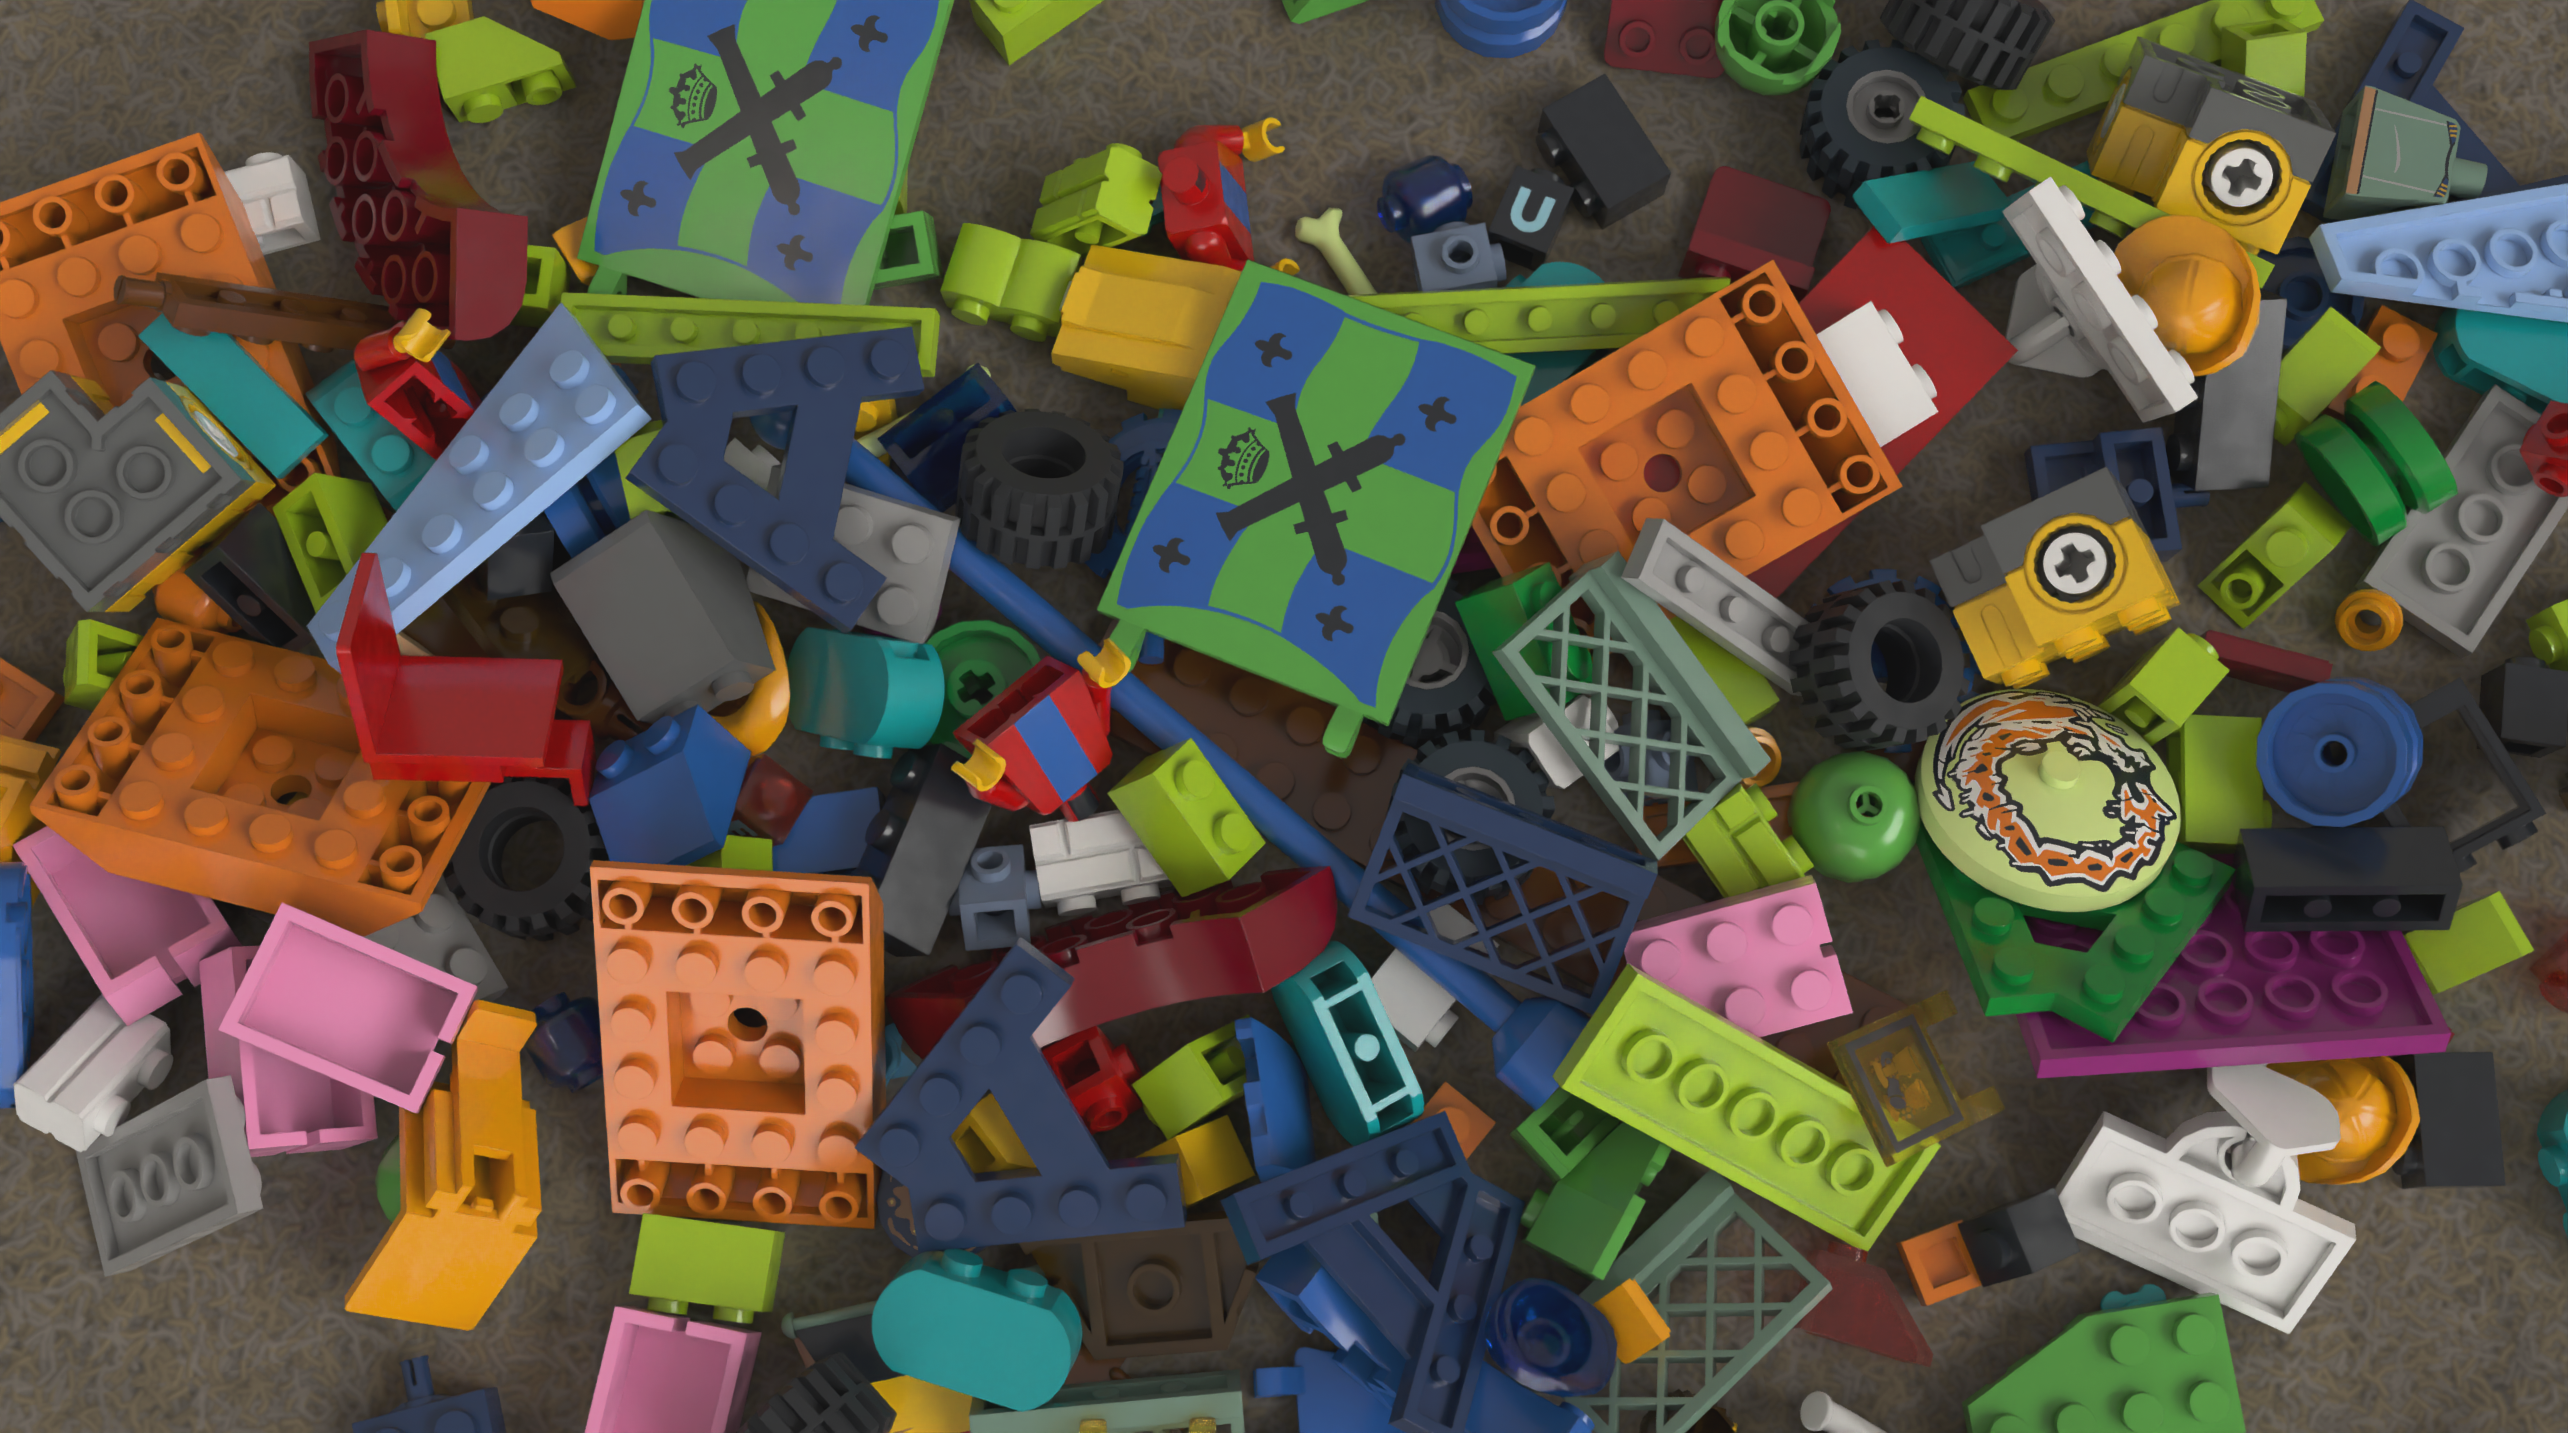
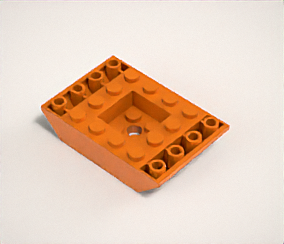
[0,132,341,544]
[1472,260,1903,664]
[29,618,491,937]
[590,860,886,1229]

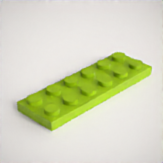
[1552,963,1941,1253]

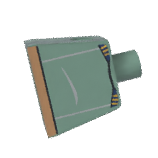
[2323,85,2488,220]

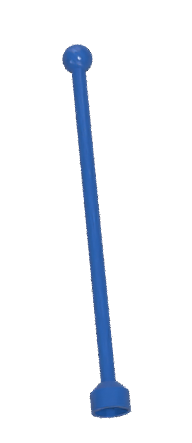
[749,411,1591,1111]

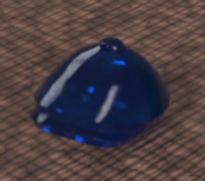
[1485,1278,1617,1397]

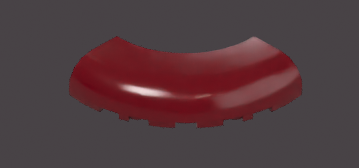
[309,29,528,341]
[885,866,1338,1059]

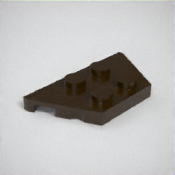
[442,542,598,688]
[1019,1211,1261,1360]

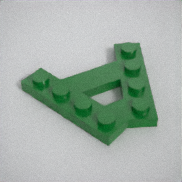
[1916,820,2236,1043]

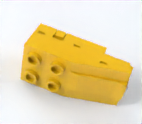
[1051,244,1242,410]

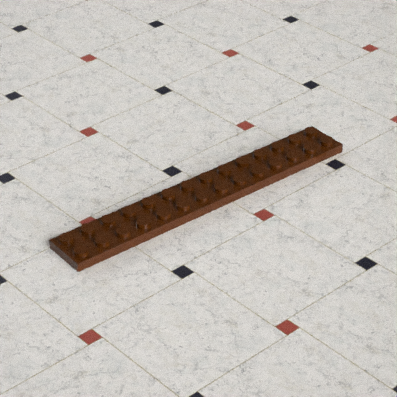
[1099,619,1924,1101]

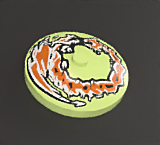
[1915,689,2181,912]

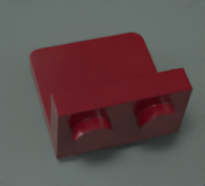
[1604,0,1724,78]
[1678,166,1831,303]

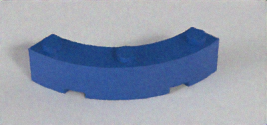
[1255,1243,1595,1433]

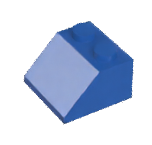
[588,704,751,866]

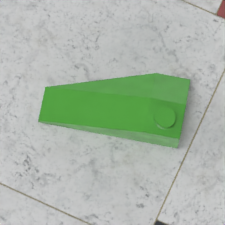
[1520,1121,1672,1281]

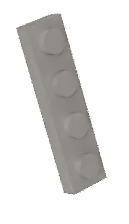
[1621,518,1810,696]

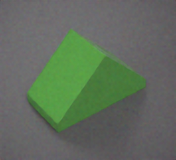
[1509,1087,1621,1183]

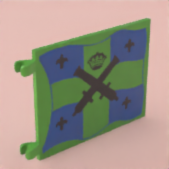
[577,0,954,305]
[1097,259,1536,758]

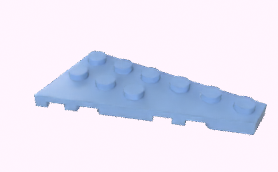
[2309,183,2568,323]
[307,303,652,674]

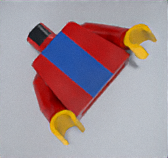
[1158,117,1300,276]
[353,308,482,461]
[951,638,1131,822]

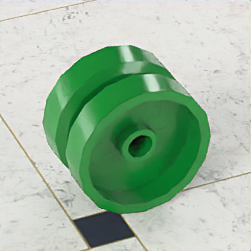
[2294,381,2458,547]
[925,620,1041,759]

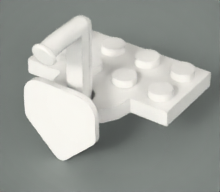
[2002,177,2198,423]
[2055,1064,2356,1334]

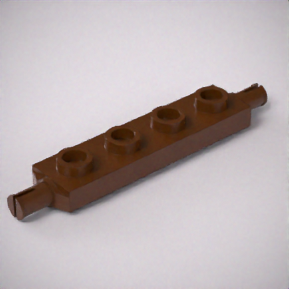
[114,272,456,353]

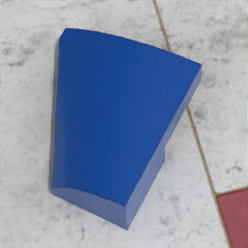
[1235,1017,1316,1183]

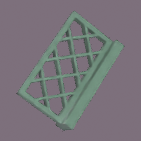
[1492,551,1771,861]
[1520,1169,1833,1433]
[969,1369,1245,1433]

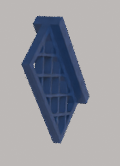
[1347,763,1658,1014]

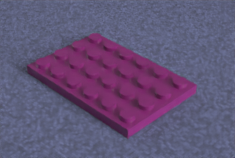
[2016,853,2451,1079]

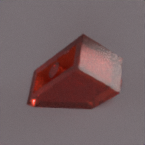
[1792,1241,1933,1368]

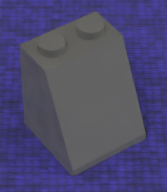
[550,510,776,724]

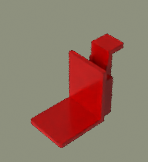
[336,553,596,806]

